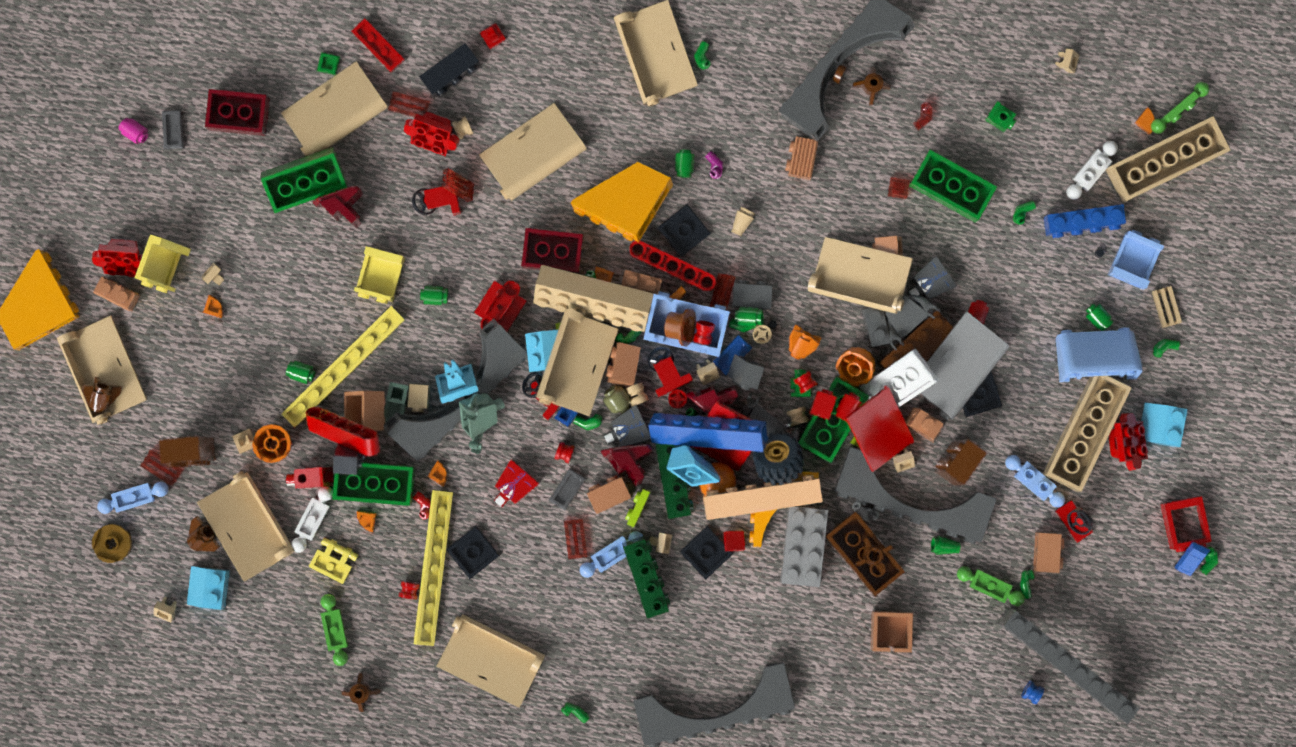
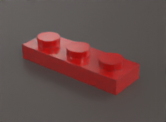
[351,18,405,73]

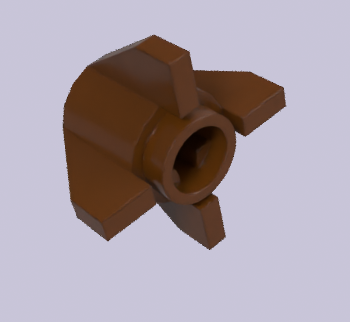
[852,67,891,106]
[82,377,122,412]
[187,516,220,552]
[856,537,893,574]
[342,672,381,712]

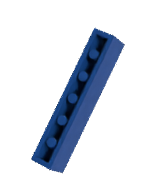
[649,413,768,452]

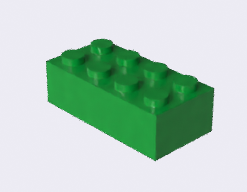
[260,147,347,213]
[909,150,997,223]
[798,377,869,463]
[332,463,416,506]

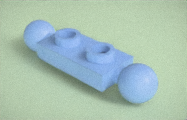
[1005,455,1065,507]
[97,481,168,514]
[580,531,643,578]

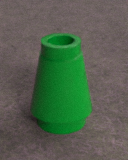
[931,536,961,555]

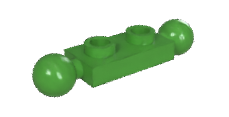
[1151,82,1210,134]
[957,566,1025,606]
[320,594,348,666]

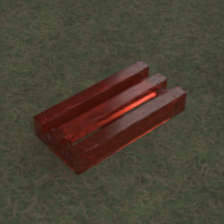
[388,91,430,118]
[442,168,474,202]
[710,273,735,311]
[140,450,183,486]
[564,519,588,560]

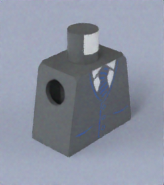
[907,256,957,300]
[604,405,651,447]

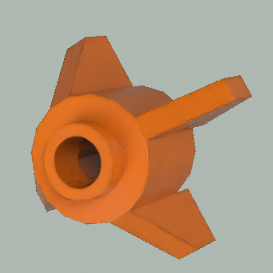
[788,324,822,360]

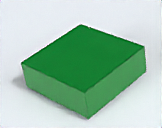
[317,52,340,76]

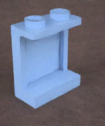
[1108,230,1164,290]

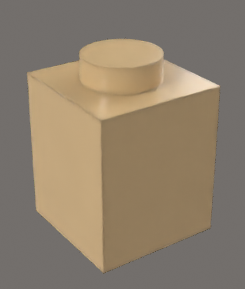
[407,384,430,412]

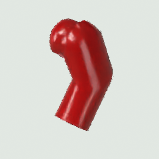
[413,491,431,520]

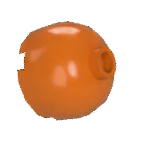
[836,347,876,386]
[252,424,292,463]
[699,462,736,495]

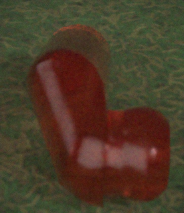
[913,102,933,131]

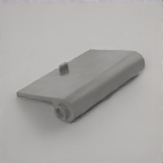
[921,312,1009,420]

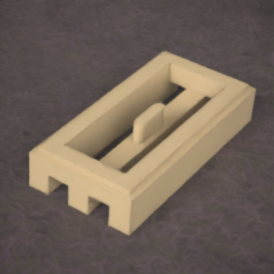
[1152,286,1182,328]

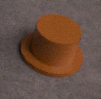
[664,308,696,347]

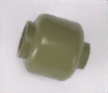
[603,385,631,414]

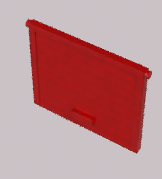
[845,385,914,472]
[689,400,751,471]

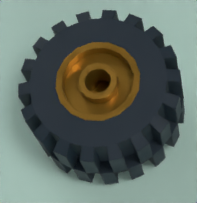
[753,432,804,485]

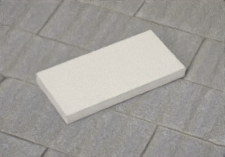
[860,349,939,407]

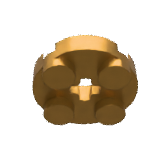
[92,524,132,563]

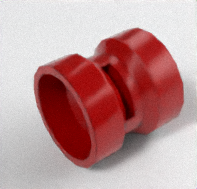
[693,320,715,345]

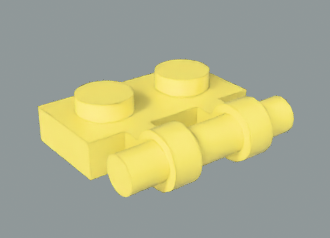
[309,537,358,584]

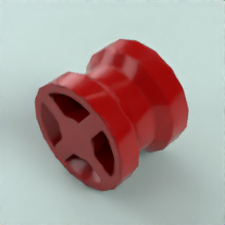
[794,371,818,394]
[668,389,687,409]
[554,441,575,464]
[398,581,420,600]

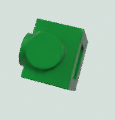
[985,101,1017,132]
[790,370,811,397]

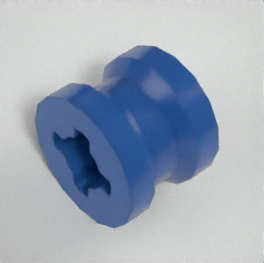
[1021,680,1044,705]

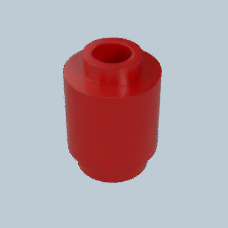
[968,300,990,325]
[836,392,862,422]

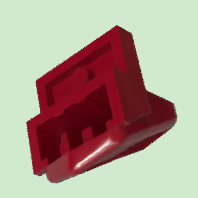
[312,185,364,229]
[686,385,738,414]
[601,444,653,487]

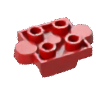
[404,112,460,156]
[92,239,143,277]
[474,281,527,332]
[1108,413,1148,471]

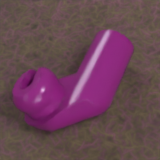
[705,150,723,179]

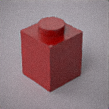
[809,389,837,420]

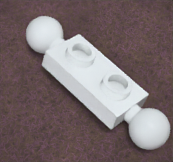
[1066,141,1118,200]
[291,486,333,553]

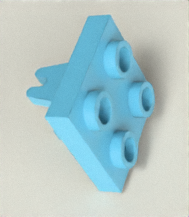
[435,360,479,404]

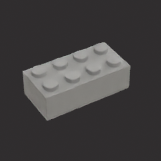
[780,506,828,587]

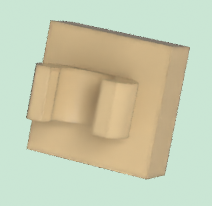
[1055,49,1079,73]
[201,263,224,285]
[696,359,720,386]
[232,429,254,454]
[893,448,915,473]
[650,533,672,554]
[154,597,176,623]

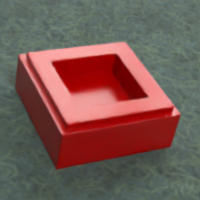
[724,531,745,551]

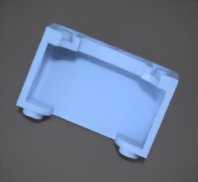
[644,291,730,357]
[1056,328,1142,382]

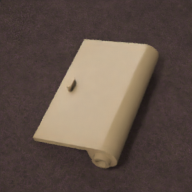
[614,0,698,107]
[281,62,388,156]
[479,103,587,201]
[808,237,913,314]
[536,309,618,416]
[57,316,147,425]
[197,471,295,582]
[436,614,545,708]

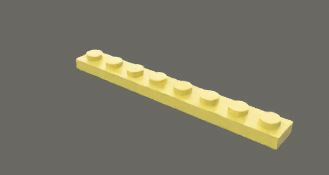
[281,306,405,428]
[413,490,453,646]

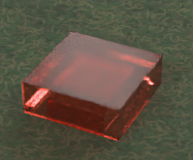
[887,177,910,200]

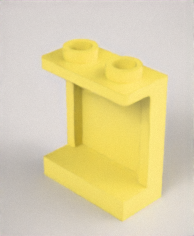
[135,235,191,293]
[354,246,405,304]

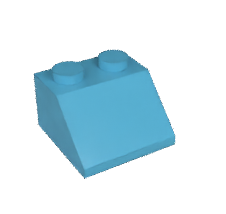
[525,330,558,372]
[1141,403,1187,447]
[666,445,721,486]
[187,566,230,610]

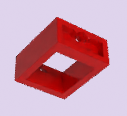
[1160,496,1212,552]

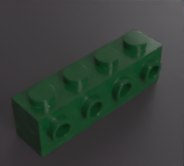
[655,444,694,519]
[622,536,671,619]

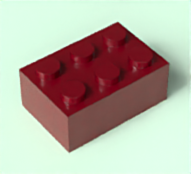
[205,89,270,136]
[521,228,583,274]

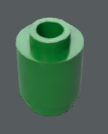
[675,150,695,178]
[420,285,448,305]
[1085,303,1114,331]
[735,307,764,327]
[286,361,316,384]

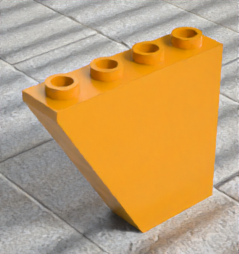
[571,162,673,242]
[0,249,79,350]

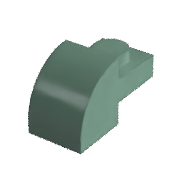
[384,382,409,422]

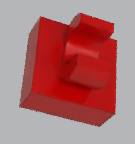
[480,23,506,50]

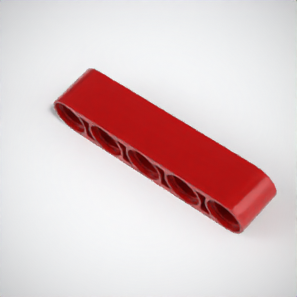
[629,241,716,292]
[305,407,380,456]

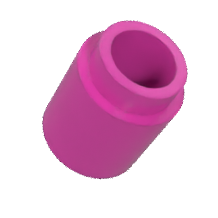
[119,118,148,144]

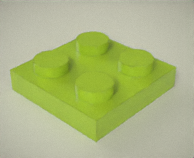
[625,489,650,528]

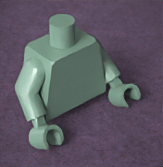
[459,393,505,454]

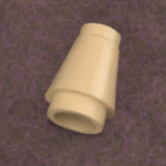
[731,207,755,236]

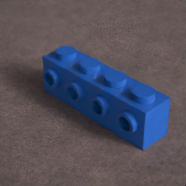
[1043,204,1126,238]

